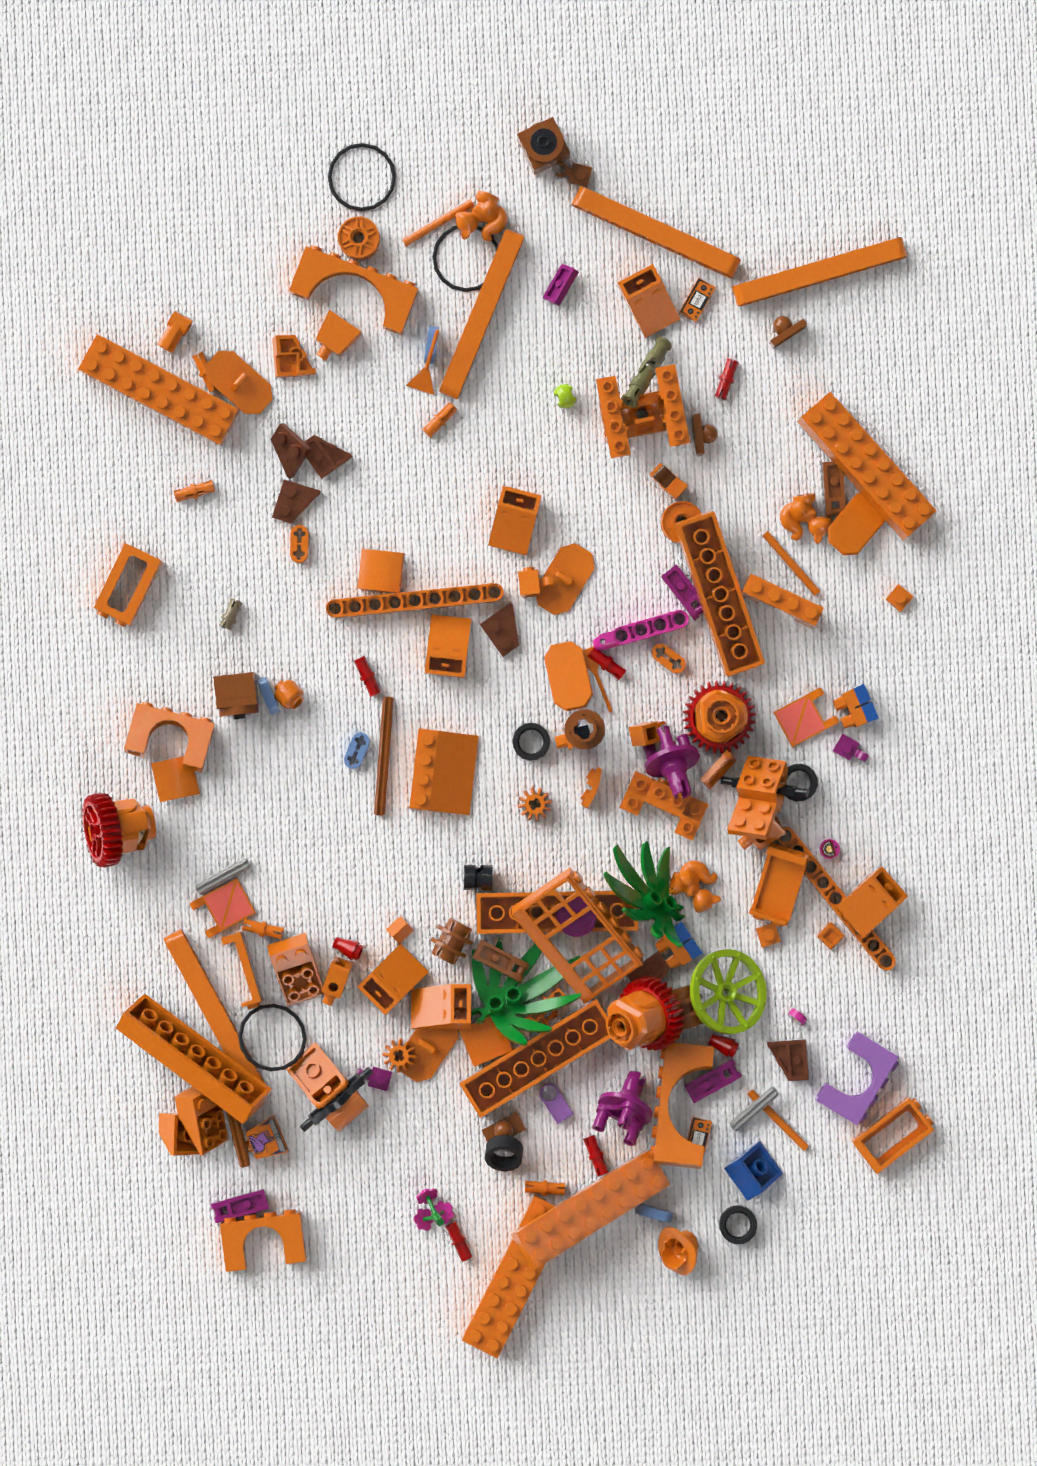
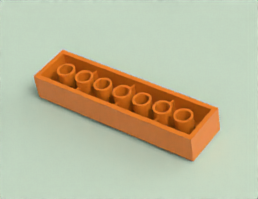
[78,334,240,446]
[797,392,937,541]
[674,511,765,677]
[476,890,638,934]
[116,993,272,1124]
[459,999,610,1118]
[511,1150,671,1269]
[462,1194,556,1359]

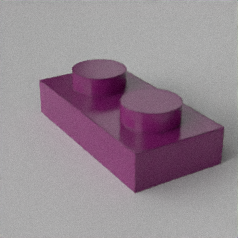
[542,264,579,306]

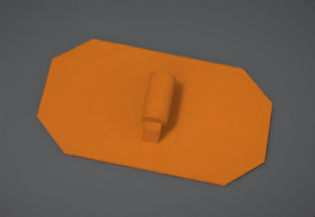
[205,351,273,414]
[828,493,885,556]
[536,543,595,615]
[544,641,593,711]
[398,1029,459,1082]

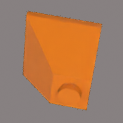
[159,1113,200,1156]

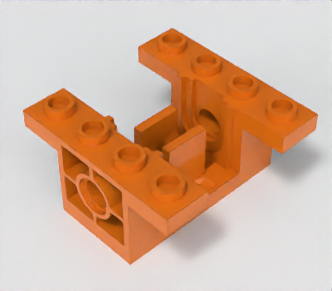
[596,364,690,459]

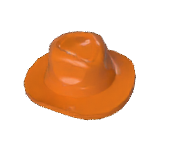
[658,1226,699,1275]

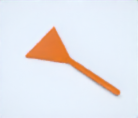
[406,330,439,395]
[583,647,613,712]

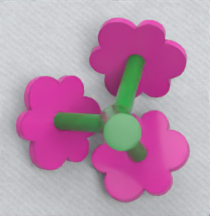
[413,1188,454,1231]

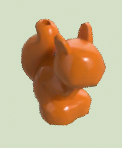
[455,190,508,242]
[779,493,832,544]
[669,860,721,913]

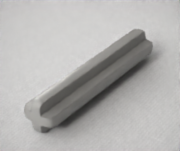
[195,859,251,895]
[730,1086,779,1132]

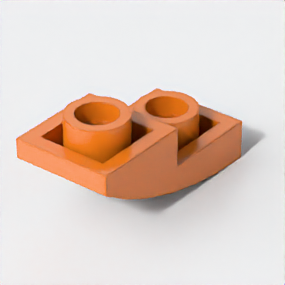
[580,767,602,808]

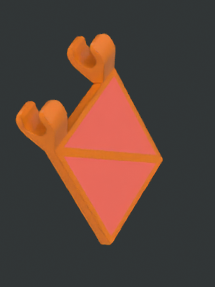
[773,688,839,747]
[190,878,256,938]

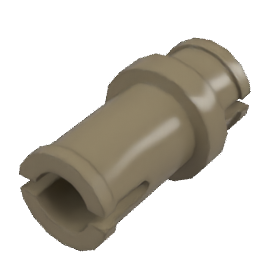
[219,598,243,631]

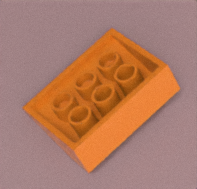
[409,728,479,815]

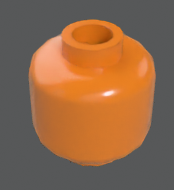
[274,680,304,709]

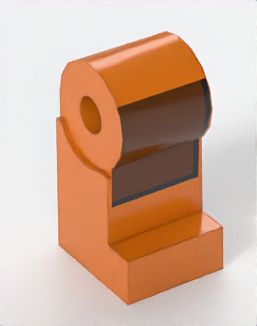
[649,463,688,500]

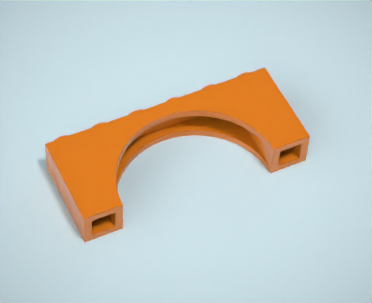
[289,245,419,335]
[649,1042,714,1169]

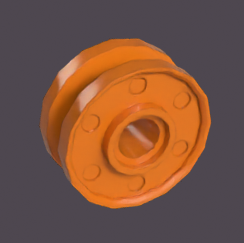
[338,216,380,261]
[660,501,702,544]

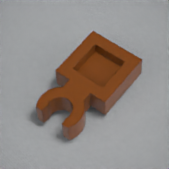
[555,162,592,188]

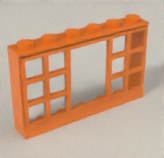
[512,867,644,1004]

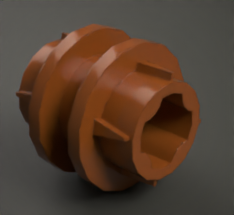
[564,709,605,749]
[430,918,473,965]
[672,985,707,1030]

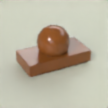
[769,316,807,349]
[692,414,718,456]
[481,1111,526,1142]

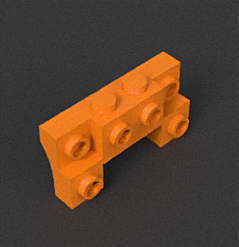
[619,771,709,841]

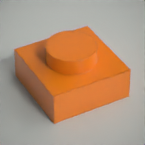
[885,584,914,612]
[755,923,781,948]

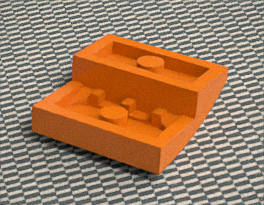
[357,549,405,593]
[151,756,200,803]
[458,1016,513,1066]

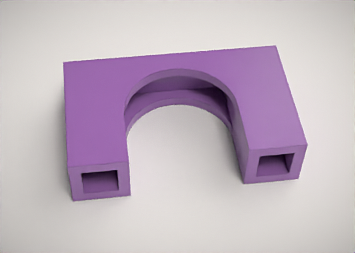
[815,1031,899,1125]

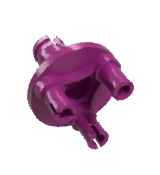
[643,726,700,799]
[592,1071,653,1146]

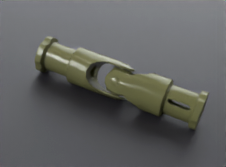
[621,337,672,408]

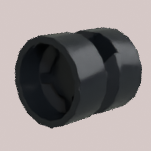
[464,864,493,891]

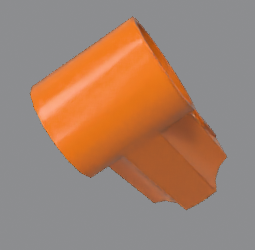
[157,311,193,353]

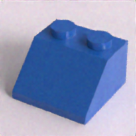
[724,1141,783,1201]

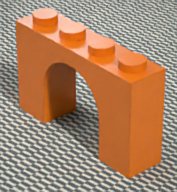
[741,574,824,629]
[124,702,215,773]
[220,1209,307,1272]

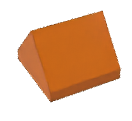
[386,916,414,944]

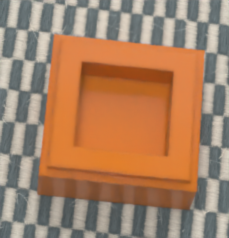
[817,922,845,950]

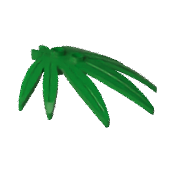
[603,841,685,947]
[471,934,581,1046]

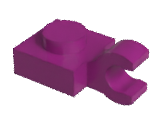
[833,733,869,763]
[356,1066,392,1091]

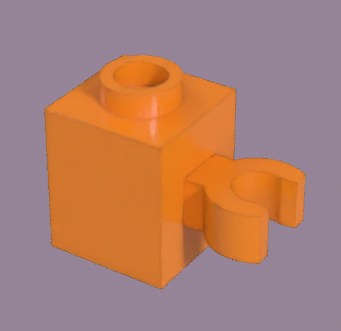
[518,567,555,598]
[628,721,666,746]

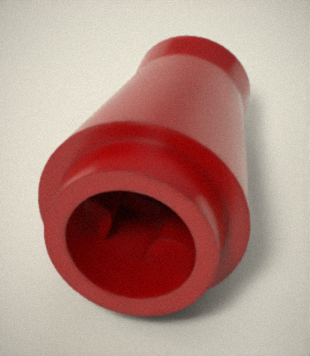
[332,937,364,960]
[708,1033,740,1058]

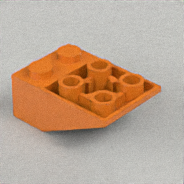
[617,264,680,338]
[488,486,542,555]
[425,614,471,678]
[836,866,908,938]
[267,933,325,1006]
[357,943,429,1015]
[411,984,471,1029]
[175,1086,228,1155]

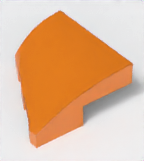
[272,335,316,378]

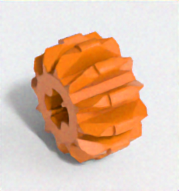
[518,787,552,821]
[383,1038,417,1073]

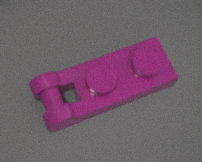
[661,564,703,621]
[684,1059,742,1103]
[210,1189,269,1223]

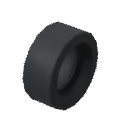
[512,723,550,761]
[784,764,818,802]
[485,1135,523,1172]
[719,1205,757,1244]

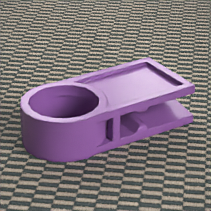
[539,1083,573,1124]

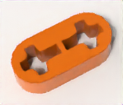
[290,525,309,563]
[651,644,686,674]

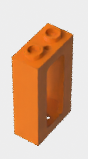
[93,543,163,627]
[851,1097,934,1174]

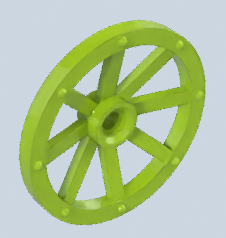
[690,949,767,1034]

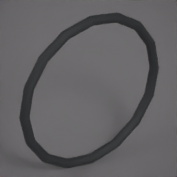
[328,143,396,211]
[432,225,499,292]
[238,1004,307,1072]

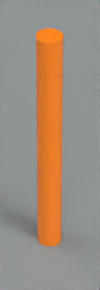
[402,199,474,247]
[762,531,820,596]
[747,1089,809,1151]

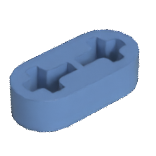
[424,326,439,365]
[256,677,281,715]
[344,732,370,769]
[634,1203,674,1223]

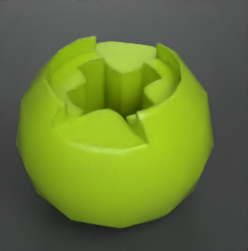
[553,384,577,409]

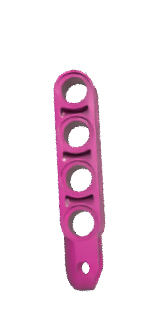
[592,610,689,651]

